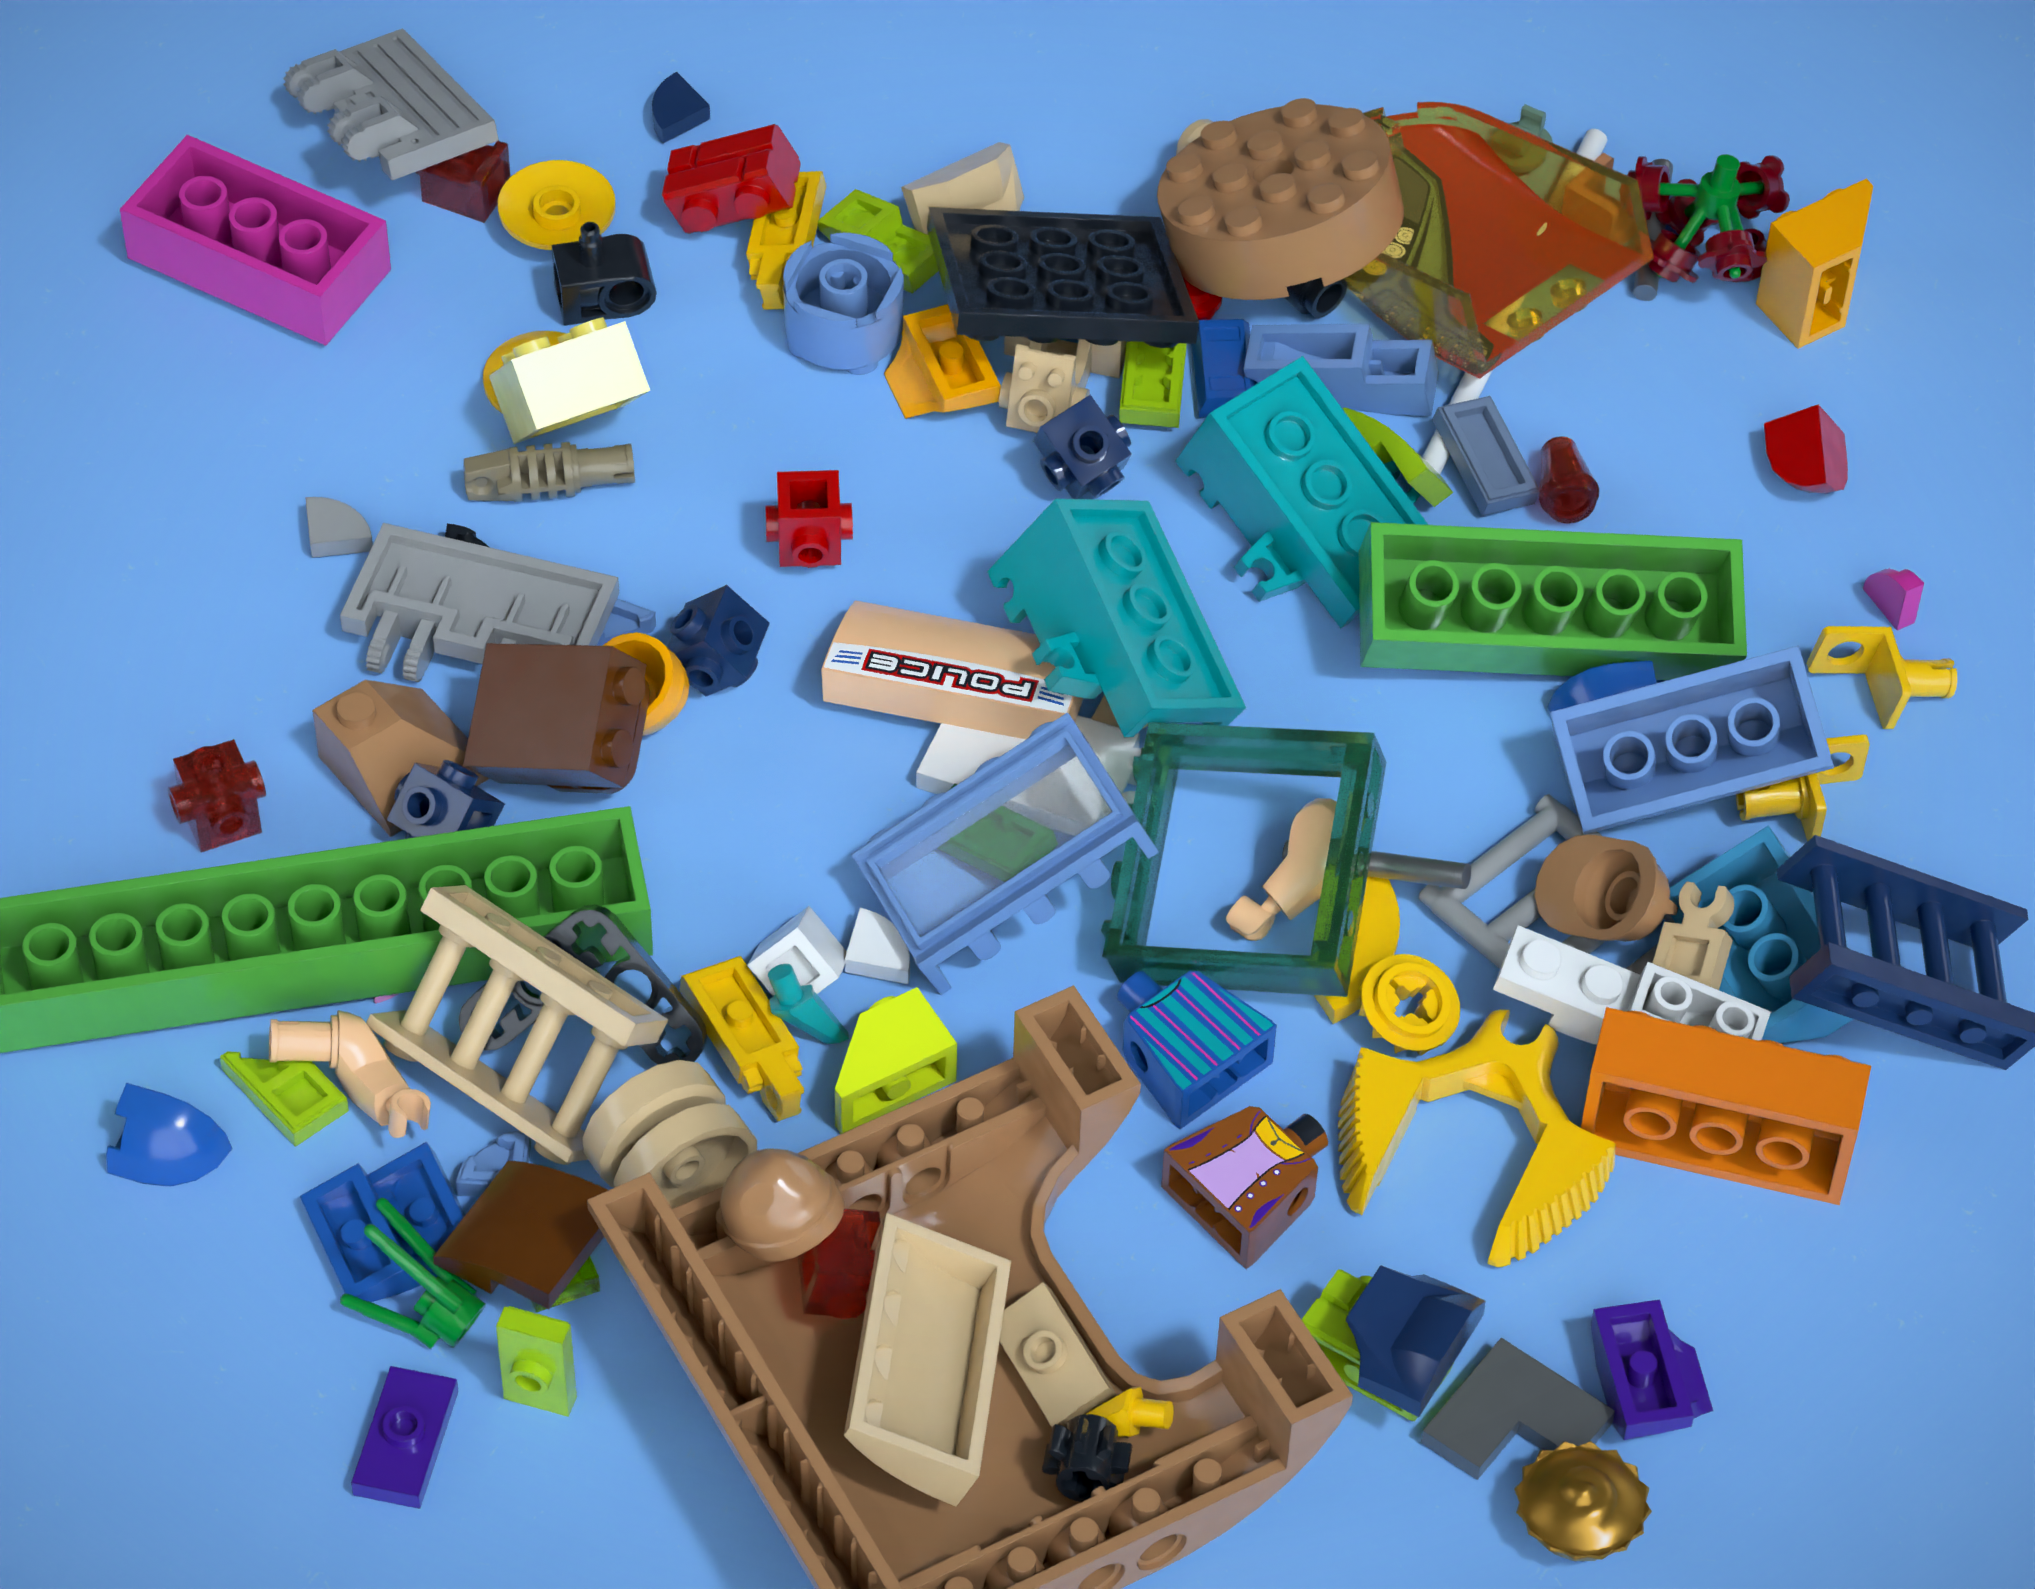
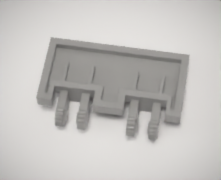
[283,28,499,181]
[340,523,619,682]

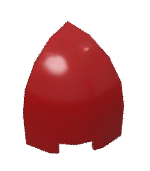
[1764,404,1848,493]

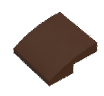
[433,1160,608,1309]

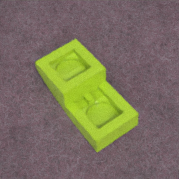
[818,189,939,294]
[1342,407,1454,507]

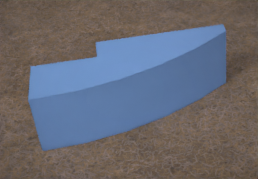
[1243,324,1439,416]

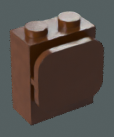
[463,643,650,794]

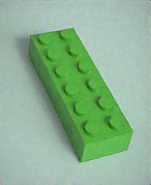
[1359,522,1747,680]

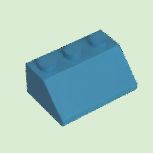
[1669,825,1854,1043]

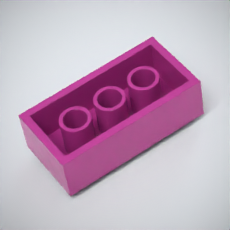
[120,135,391,346]

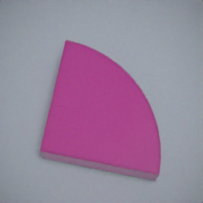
[1863,568,1924,630]

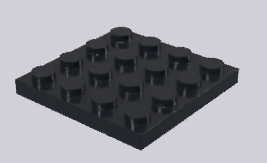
[927,207,1199,348]

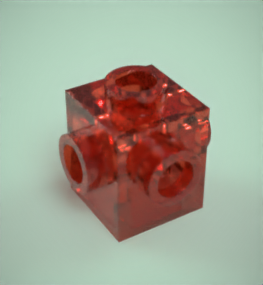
[168,739,266,853]

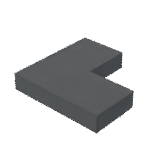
[1421,1338,1615,1480]

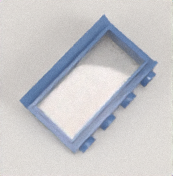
[851,712,1159,995]

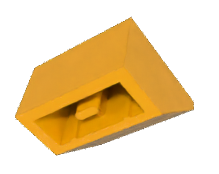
[1756,178,1873,349]

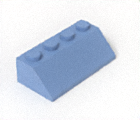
[1550,645,1834,835]

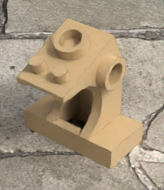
[999,336,1126,433]

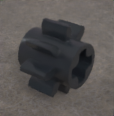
[1042,1414,1133,1502]

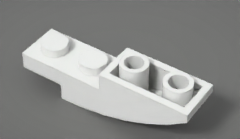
[1493,925,1771,1045]

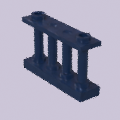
[1776,835,2035,1070]

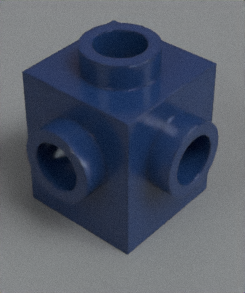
[1033,394,1132,499]
[667,585,770,697]
[387,760,505,839]

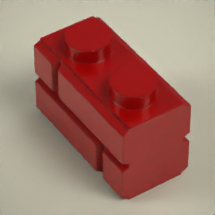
[662,124,801,234]

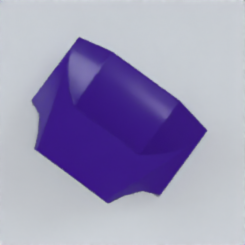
[1591,1299,1713,1440]

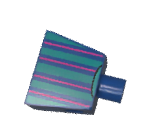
[1117,971,1277,1130]

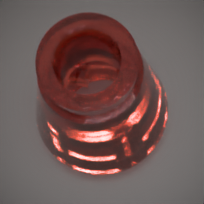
[1539,436,1600,523]

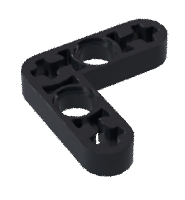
[459,905,707,1065]

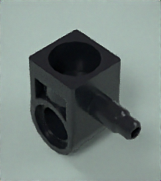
[552,222,657,326]

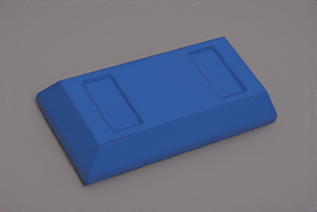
[1191,319,1256,418]

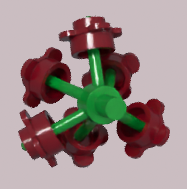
[1624,154,1790,283]

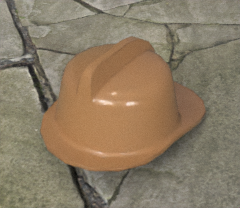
[1534,835,1678,942]

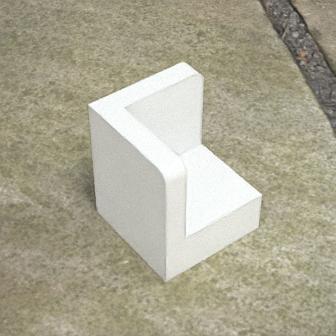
[747,906,847,996]

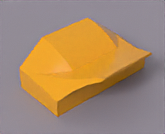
[884,304,1001,419]

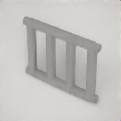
[1419,794,1675,975]

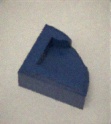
[652,72,710,143]

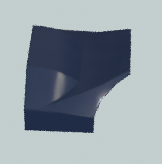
[1346,1265,1486,1417]

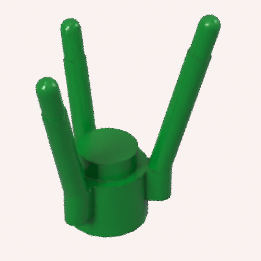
[340,1198,486,1349]

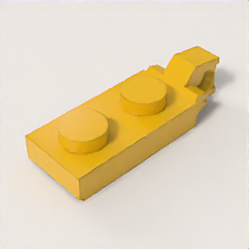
[746,171,826,310]
[679,956,804,1122]

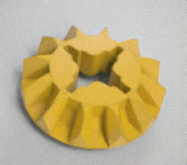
[1357,954,1460,1056]

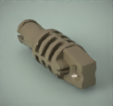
[463,442,635,502]

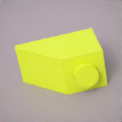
[835,987,957,1134]

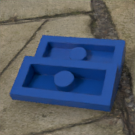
[300,1142,465,1302]

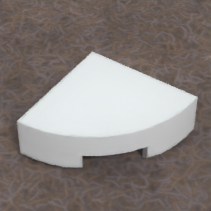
[844,908,910,984]

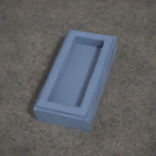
[1432,396,1541,516]

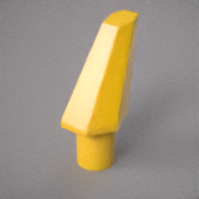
[1087,1386,1174,1437]

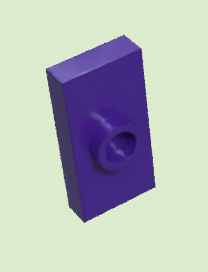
[351,1366,459,1509]

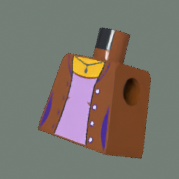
[1161,1106,1328,1269]

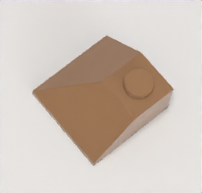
[312,680,489,837]

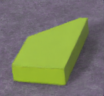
[220,1051,349,1147]

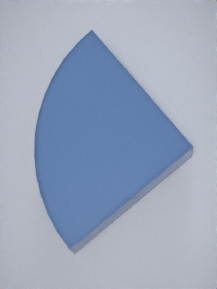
[456,1131,531,1197]

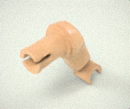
[1226,798,1367,941]
[269,1010,431,1138]

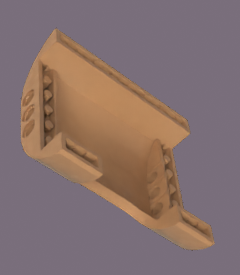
[587,985,1353,1589]

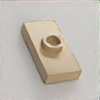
[1000,1282,1117,1428]

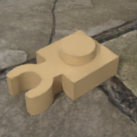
[1653,881,1734,990]

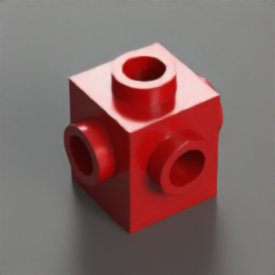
[765,470,853,568]

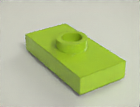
[1119,341,1187,428]
[496,1306,577,1417]

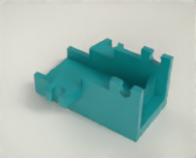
[1175,356,1428,629]
[987,498,1246,737]

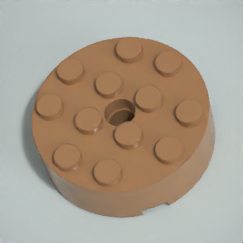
[1157,98,1404,300]

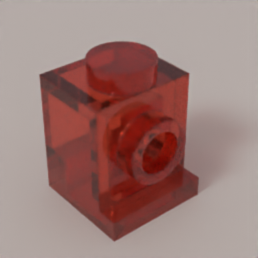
[416,141,511,223]
[798,1209,881,1319]

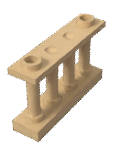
[366,885,668,1165]

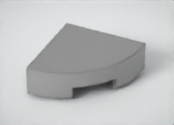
[305,497,373,558]

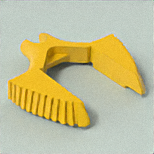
[1338,1009,1616,1267]

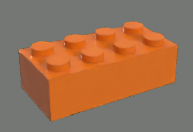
[1581,1007,1871,1205]

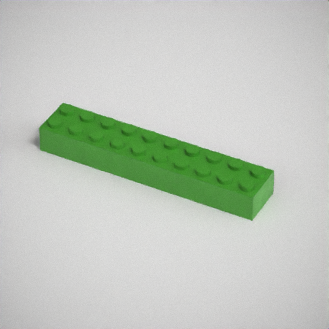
[0,806,653,1053]

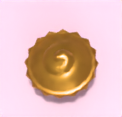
[1514,1441,1652,1561]

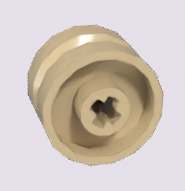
[582,1060,757,1209]

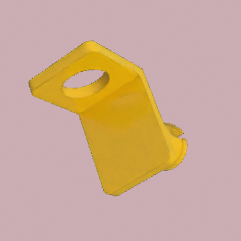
[1806,626,1957,729]
[1736,734,1870,842]

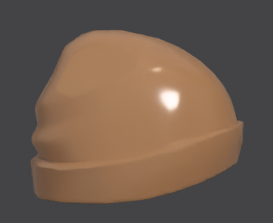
[720,1148,845,1262]

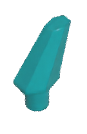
[768,963,849,1044]

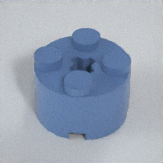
[783,232,904,375]

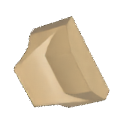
[901,142,1024,235]

